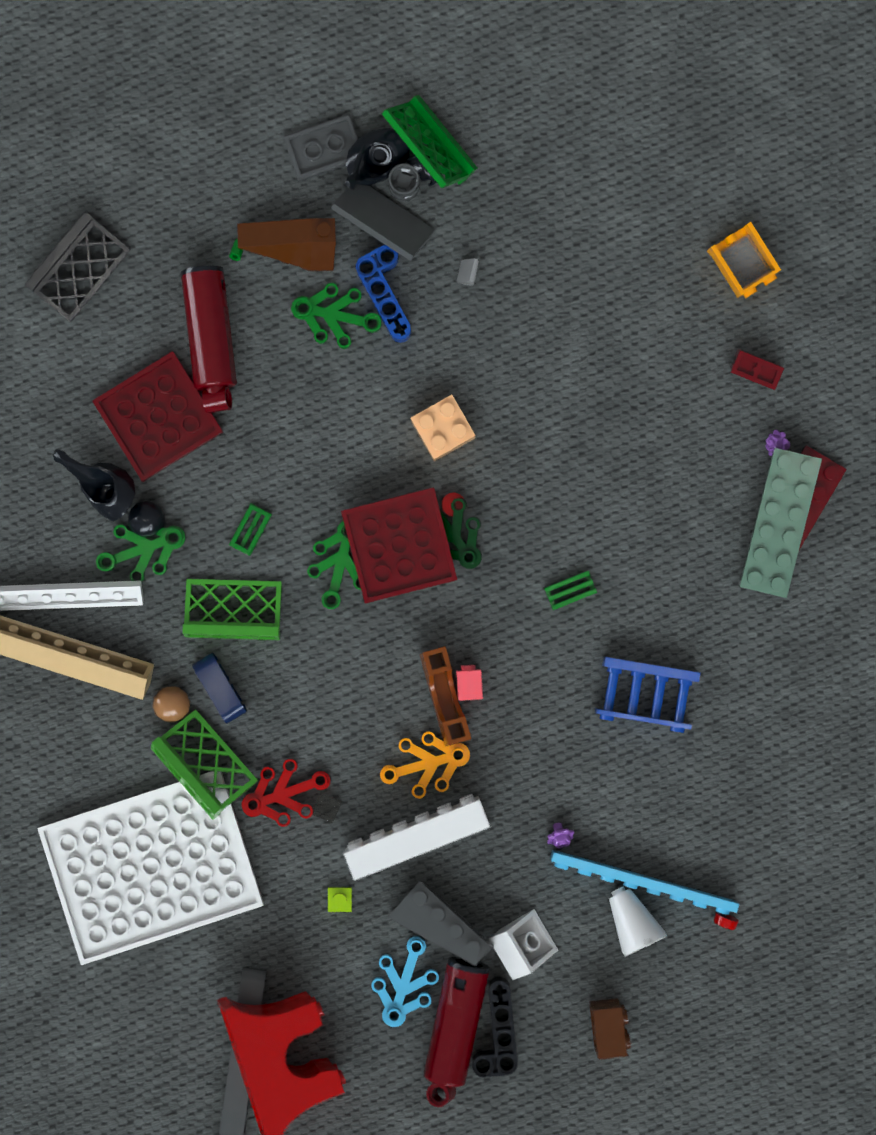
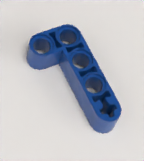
[356,245,411,343]

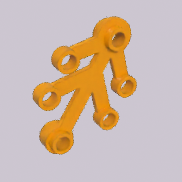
[380,731,470,799]

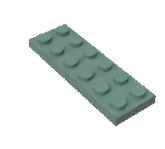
[739,448,822,598]

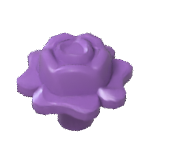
[765,430,790,456]
[547,823,574,848]

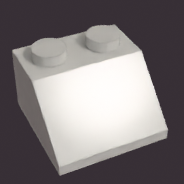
[488,909,558,980]

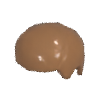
[152,686,190,722]

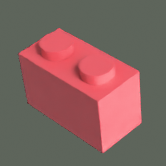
[456,665,483,701]

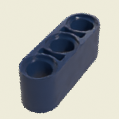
[192,652,248,724]

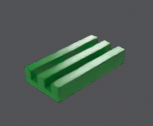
[229,503,272,556]
[544,571,597,610]

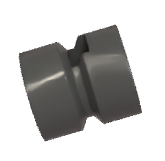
[388,164,420,201]

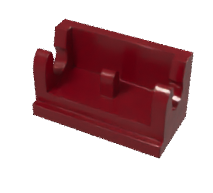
[730,349,784,390]

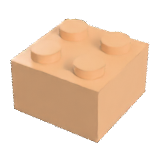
[411,394,476,461]

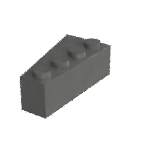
[388,881,494,966]

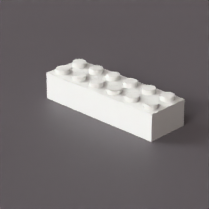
[344,794,490,881]

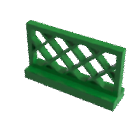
[382,95,478,188]

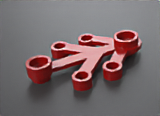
[242,759,331,827]

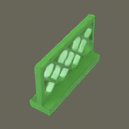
[182,579,282,640]
[151,709,258,820]

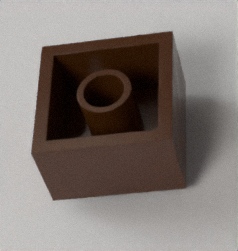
[589,998,631,1060]

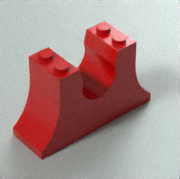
[217,991,345,1135]

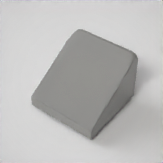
[456,258,479,286]

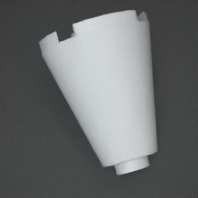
[609,886,667,957]

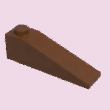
[237,218,336,271]

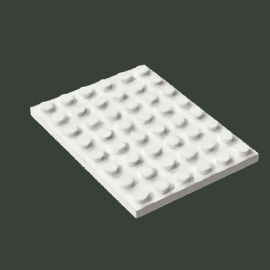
[37,771,264,965]

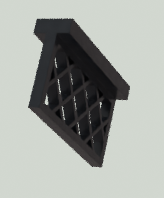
[25,211,131,322]

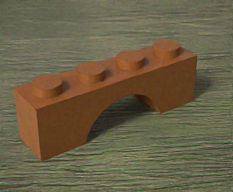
[419,646,471,746]

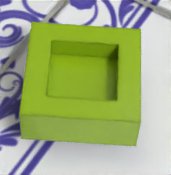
[328,887,352,912]

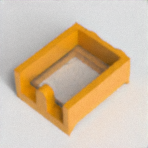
[707,222,781,299]

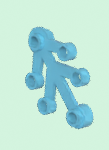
[371,936,439,1027]

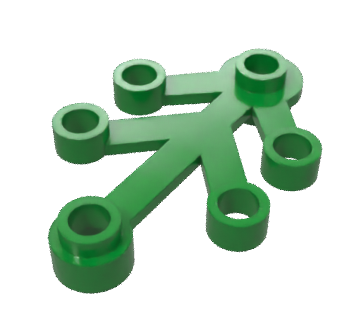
[291,283,382,349]
[307,521,361,610]
[96,525,186,582]

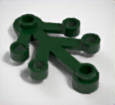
[436,495,482,569]

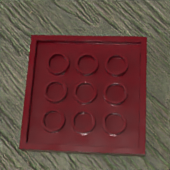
[92,351,223,482]
[341,487,457,603]

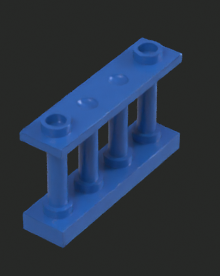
[595,657,700,733]

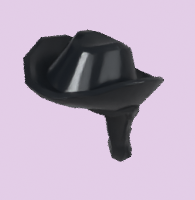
[344,128,410,190]
[53,449,136,522]

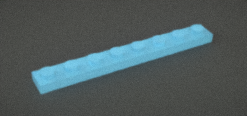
[550,850,739,915]

